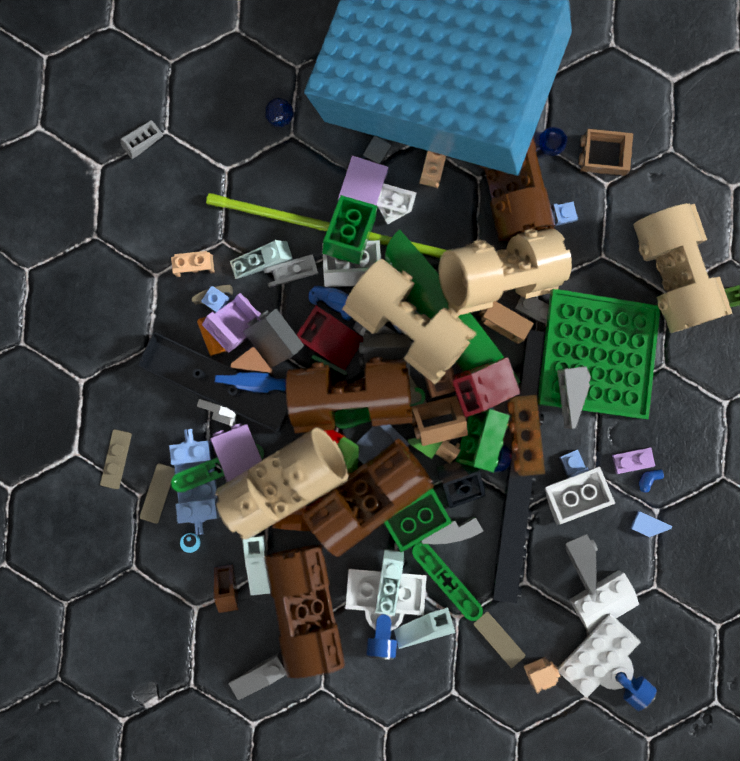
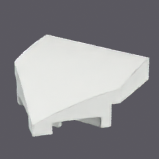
[377,184,416,224]
[197,399,236,426]

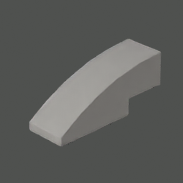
[422,517,483,544]

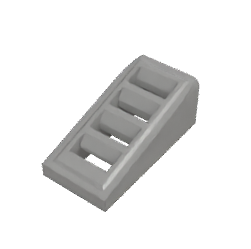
[120,120,163,159]

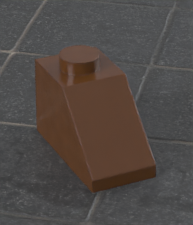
[214,564,238,613]

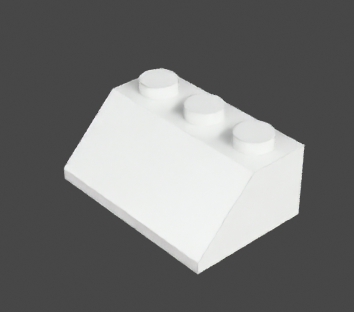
[322,240,381,287]
[545,467,615,525]
[569,570,639,634]

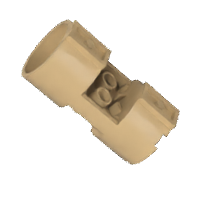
[633,204,732,333]
[439,229,571,315]
[342,259,476,384]
[215,428,348,539]

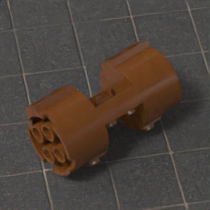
[480,137,555,242]
[286,357,413,433]
[303,438,434,557]
[263,544,345,678]

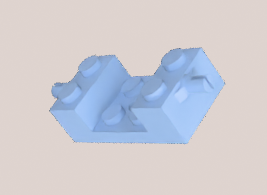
[169,429,220,535]

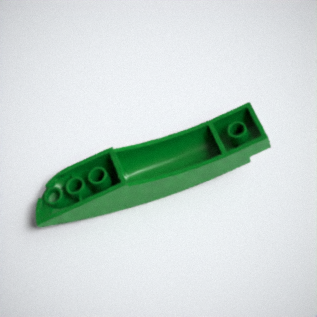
[385,230,521,385]

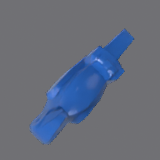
[308,286,351,321]
[215,373,286,393]

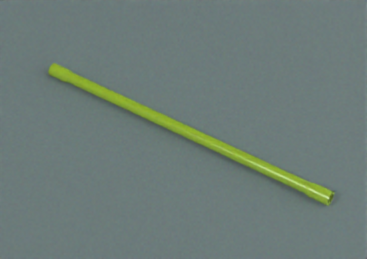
[206,193,448,258]

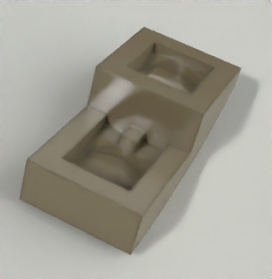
[192,285,233,304]

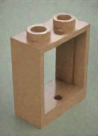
[578,129,633,176]
[479,301,534,344]
[411,396,468,446]

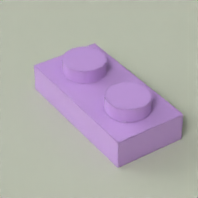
[612,448,655,474]

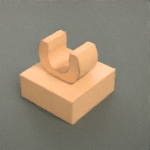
[435,439,460,463]

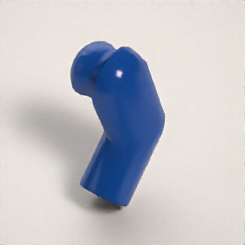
[639,469,664,492]

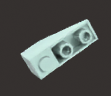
[230,240,293,279]
[243,535,270,595]
[375,549,404,616]
[394,608,455,649]

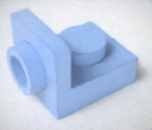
[551,202,578,226]
[202,286,230,312]
[559,450,589,478]

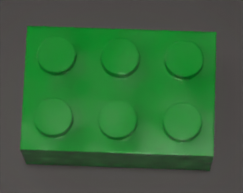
[322,195,377,265]
[455,409,510,472]
[384,488,452,552]

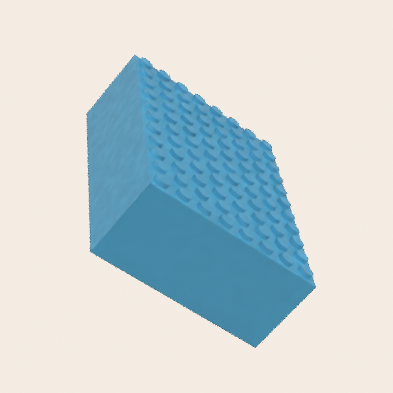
[304,0,572,176]

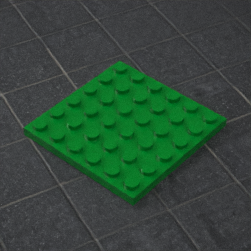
[537,289,660,419]

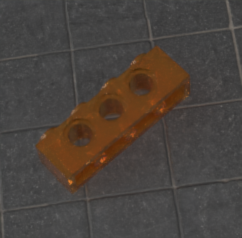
[508,395,545,476]

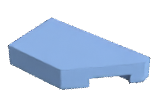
[630,511,672,537]

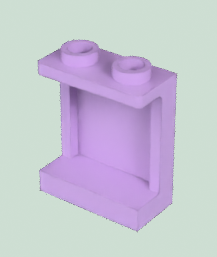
[338,156,388,205]
[202,293,261,353]
[210,423,262,482]

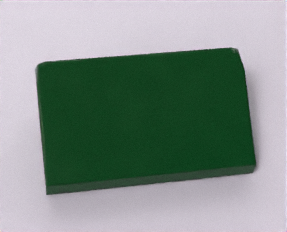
[309,355,348,384]

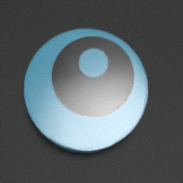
[180,533,201,553]

